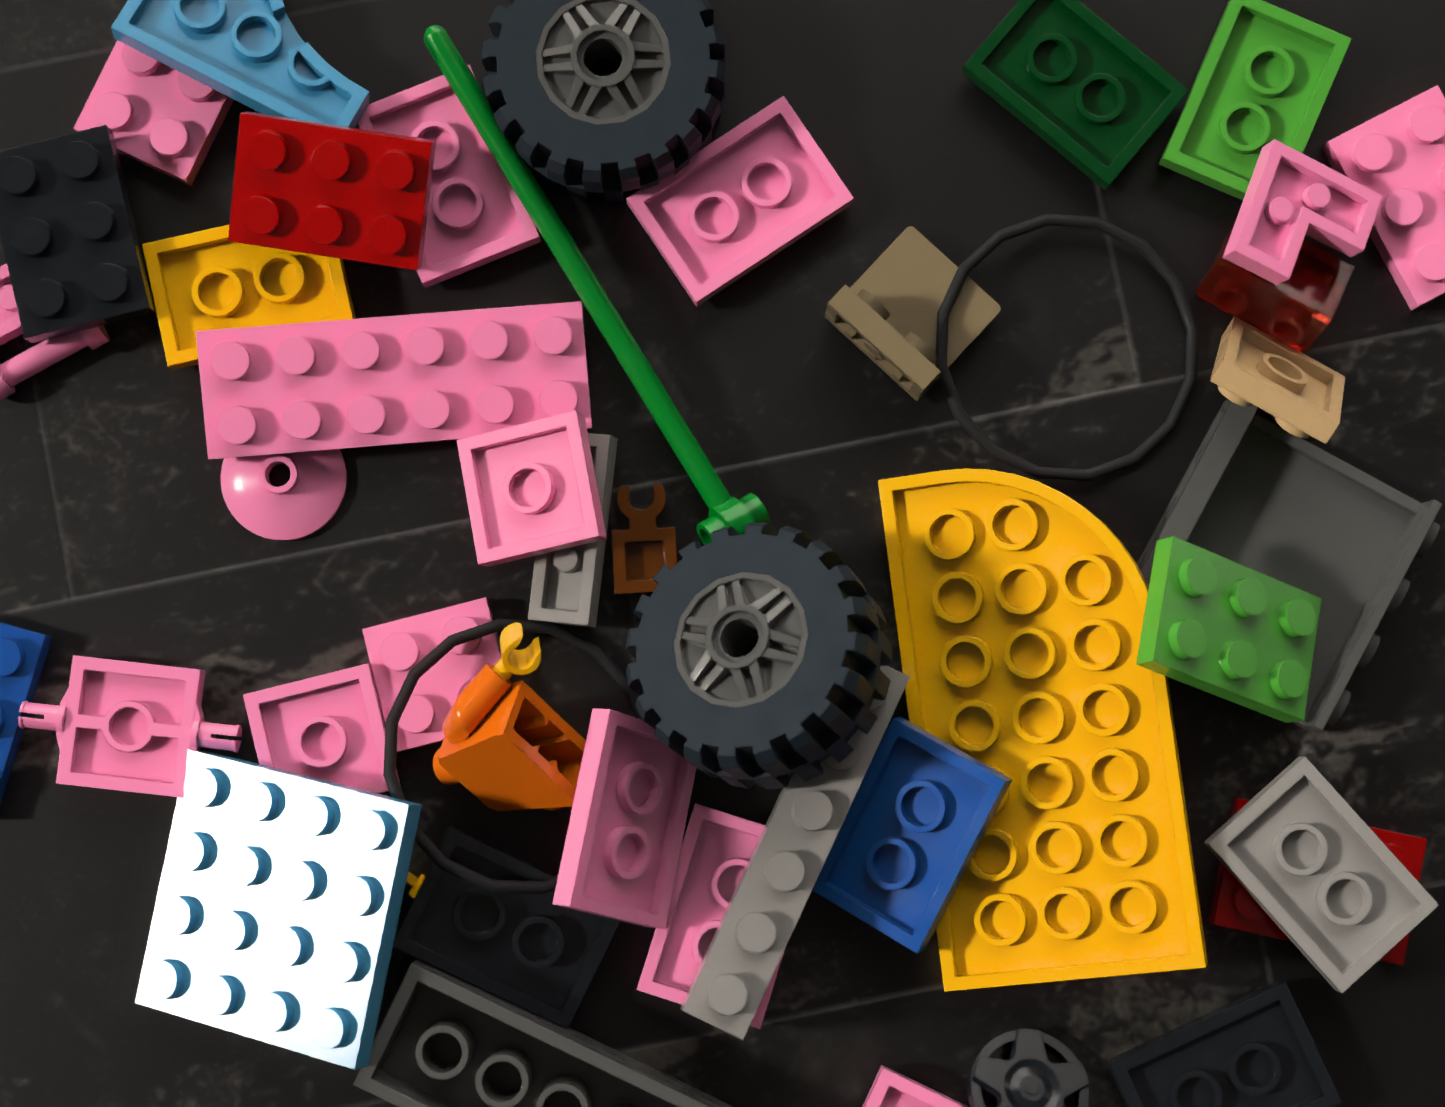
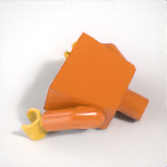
[433,623,586,811]

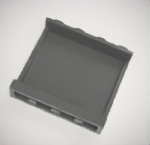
[1137,399,1442,731]

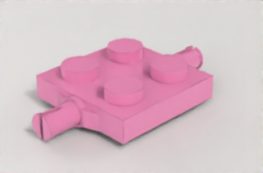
[18,655,242,798]

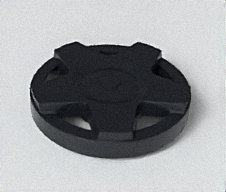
[967,1029,1089,1107]

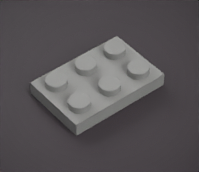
[1203,756,1439,993]

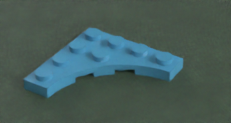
[111,0,370,128]

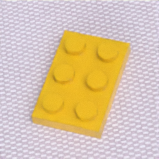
[142,225,356,370]

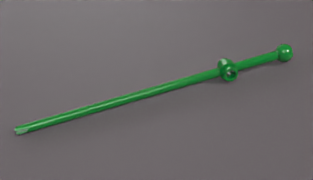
[423,25,770,545]

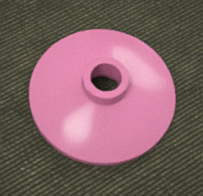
[221,449,348,541]

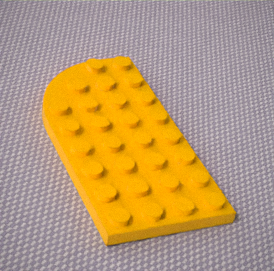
[878,468,1208,992]

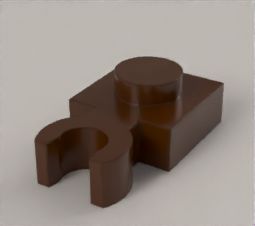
[611,483,677,596]

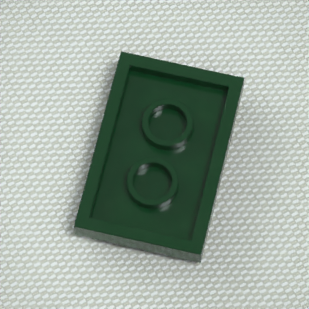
[961,0,1189,191]

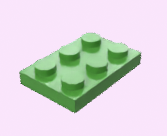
[1159,0,1352,200]
[1136,536,1322,723]

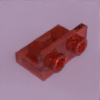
[1196,215,1354,352]

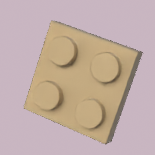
[1210,316,1345,444]

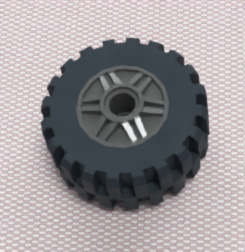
[481,0,726,202]
[625,523,892,790]

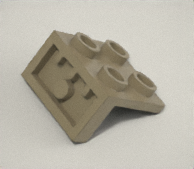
[825,226,1001,401]

